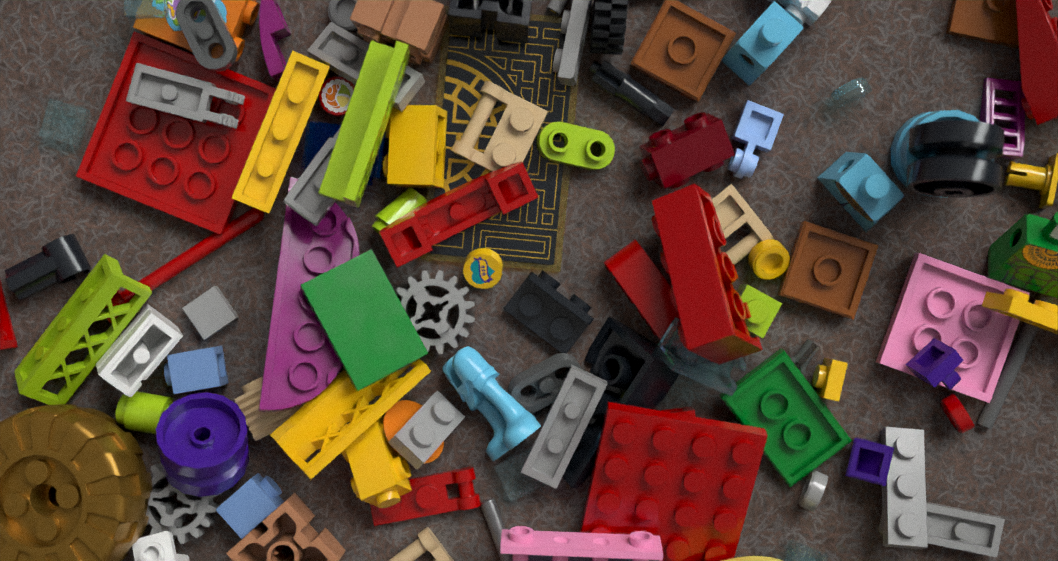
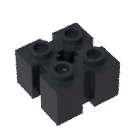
[448,0,534,44]

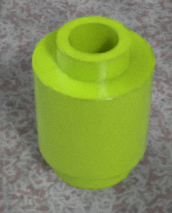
[116,391,174,435]

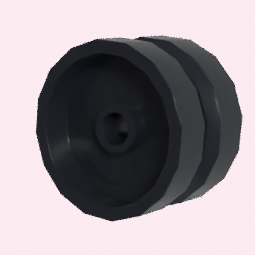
[907,120,1004,198]

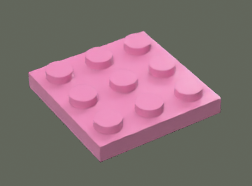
[876,253,1030,403]

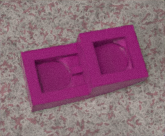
[259,0,291,82]

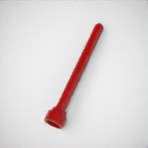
[104,208,264,323]

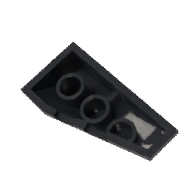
[562,317,684,489]

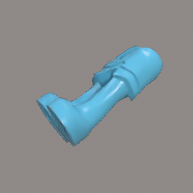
[442,346,541,461]

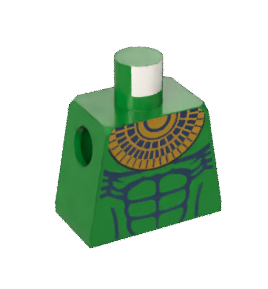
[988,212,1058,298]

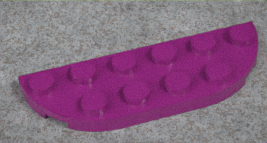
[258,177,360,412]

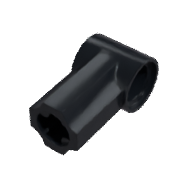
[5,234,92,300]

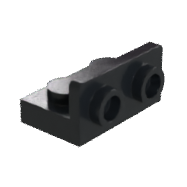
[503,270,594,353]

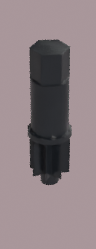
[589,60,674,126]

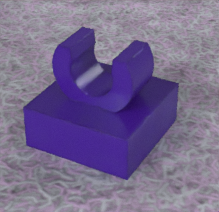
[905,338,964,390]

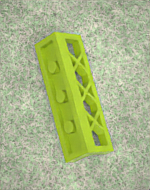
[319,40,410,208]
[14,254,152,405]

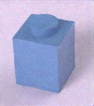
[164,345,229,394]
[215,473,284,539]

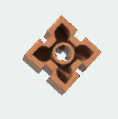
[350,0,449,65]
[226,493,346,561]

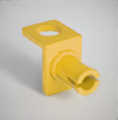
[1004,153,1058,209]

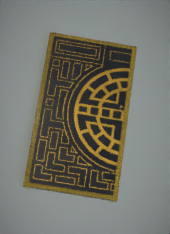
[421,6,580,273]

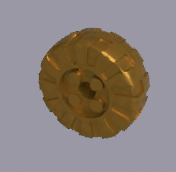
[0,404,153,561]

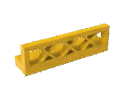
[232,50,330,213]
[270,359,431,479]

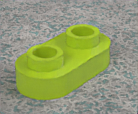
[536,122,615,170]

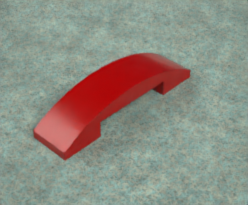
[379,161,538,268]

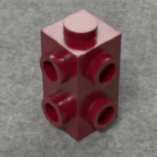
[639,112,735,189]

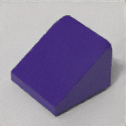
[846,437,894,486]

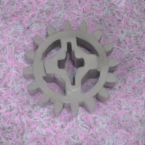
[396,270,475,354]
[146,463,222,544]

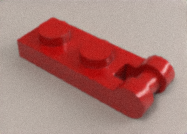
[370,467,481,526]

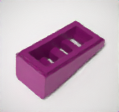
[979,78,1025,160]

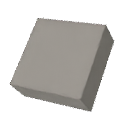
[182,286,239,340]

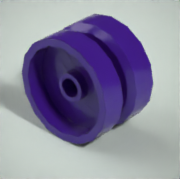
[156,392,249,497]

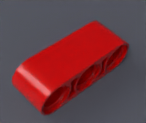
[603,239,682,353]

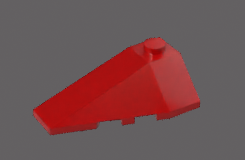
[1016,0,1058,125]

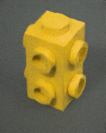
[339,416,412,508]

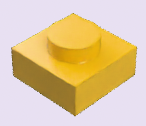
[812,357,848,401]

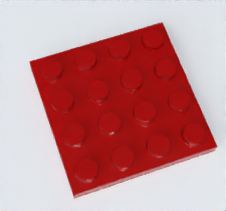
[76,31,276,235]
[579,402,768,561]

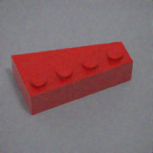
[652,184,763,365]

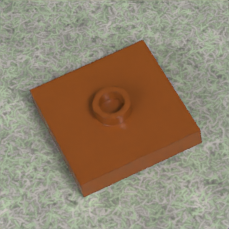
[629,0,736,103]
[946,0,1019,49]
[777,221,879,320]

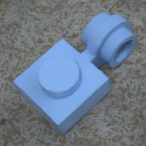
[728,100,784,179]

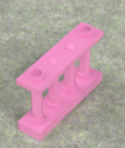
[500,526,663,561]

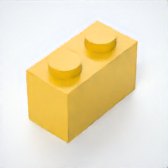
[383,105,447,189]

